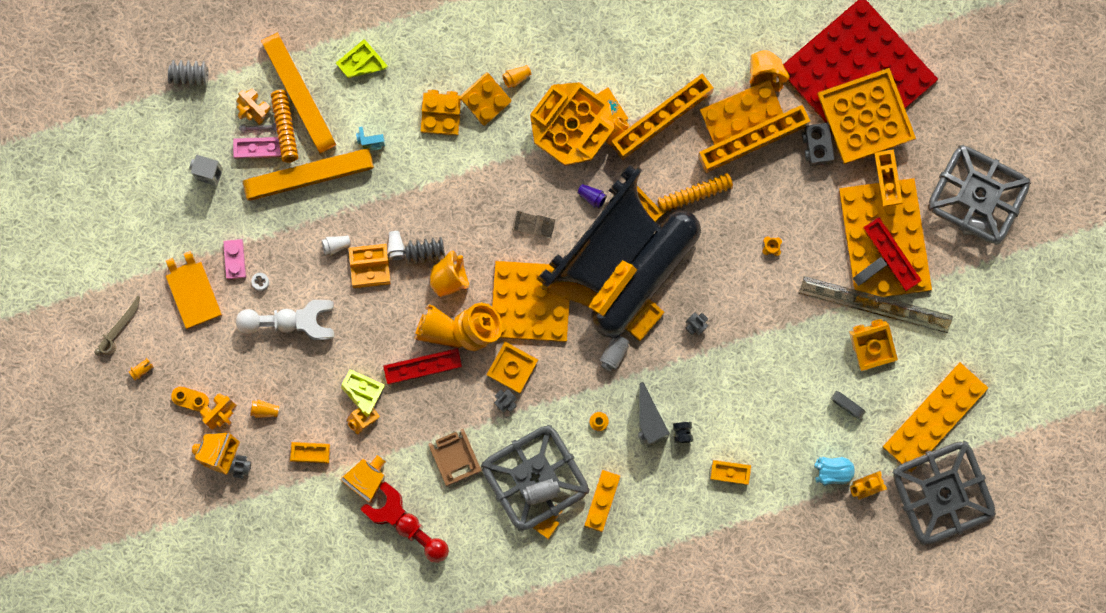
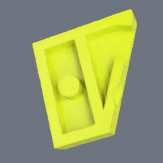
[336,39,388,78]
[341,369,385,418]

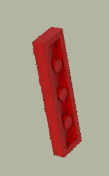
[862,217,922,292]
[383,348,462,385]

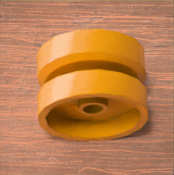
[453,302,503,351]

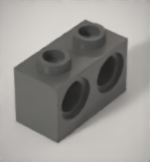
[802,123,834,166]

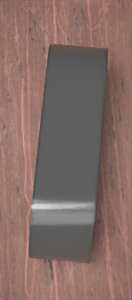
[853,257,887,286]
[830,391,866,420]

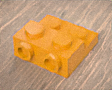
[420,90,461,136]
[849,319,898,371]

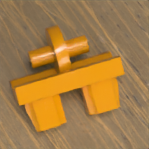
[236,88,271,125]
[200,393,237,430]
[850,471,887,500]

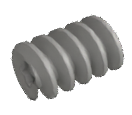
[168,60,208,85]

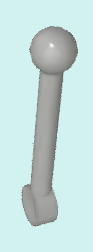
[239,123,277,132]

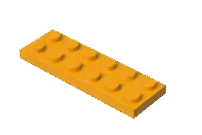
[882,362,988,473]

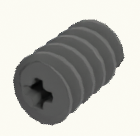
[405,237,445,265]

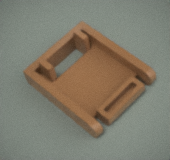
[428,428,482,487]

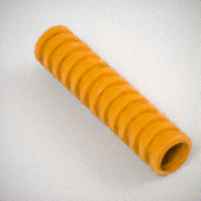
[270,90,299,163]
[657,173,733,214]

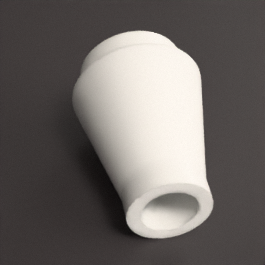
[387,231,406,260]
[321,235,351,255]

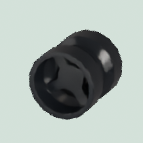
[673,422,693,443]

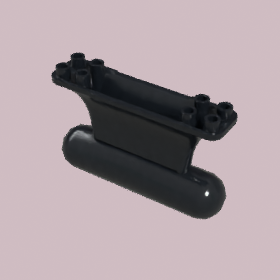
[537,165,701,338]

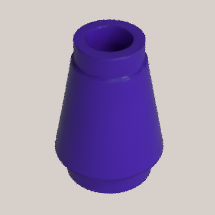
[577,184,607,208]

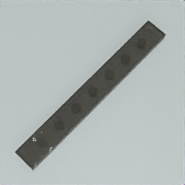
[799,276,953,333]

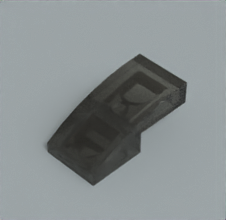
[512,211,556,238]

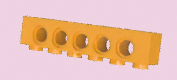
[611,73,714,160]
[698,105,811,173]

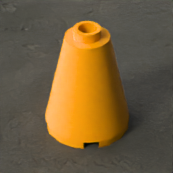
[414,304,462,348]

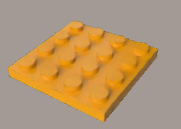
[817,68,916,165]
[492,261,570,342]

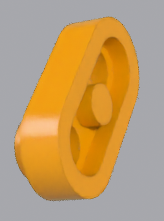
[171,386,210,412]

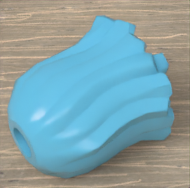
[814,457,855,486]

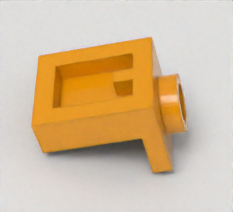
[346,408,380,435]

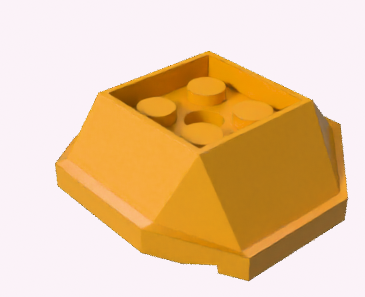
[530,82,614,166]

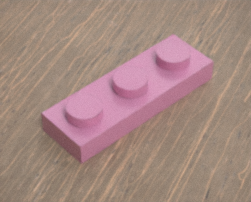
[233,137,282,159]

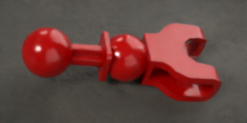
[360,481,449,563]

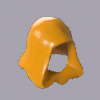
[749,50,789,92]
[430,251,469,297]

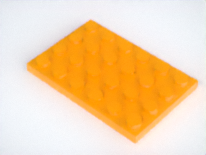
[839,178,932,301]

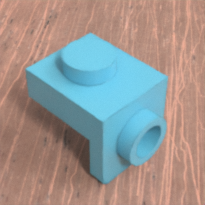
[356,127,385,150]

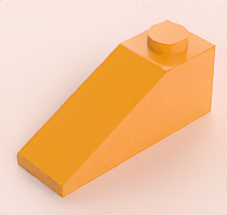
[875,149,903,207]

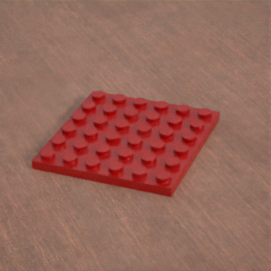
[783,0,938,123]

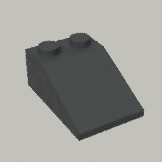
[638,382,670,447]

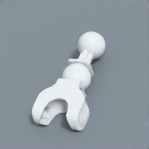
[236,300,335,340]

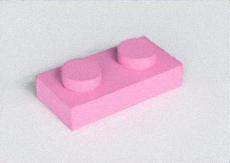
[223,239,246,279]

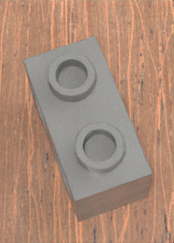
[189,155,223,186]

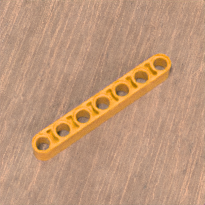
[261,32,336,154]
[242,149,374,201]

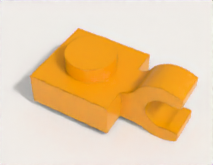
[533,504,563,539]

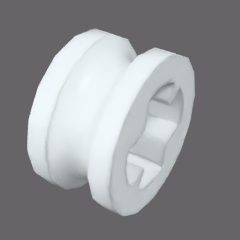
[251,273,269,291]

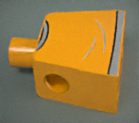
[192,433,240,475]
[340,455,386,503]

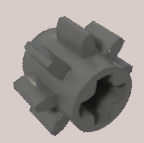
[685,312,709,336]
[494,389,518,413]
[229,455,251,479]

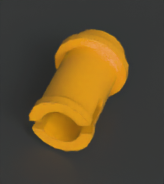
[128,358,154,381]

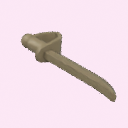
[94,296,140,356]

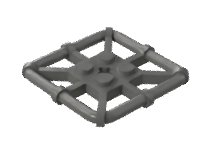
[927,145,1031,245]
[481,424,590,532]
[892,441,996,546]

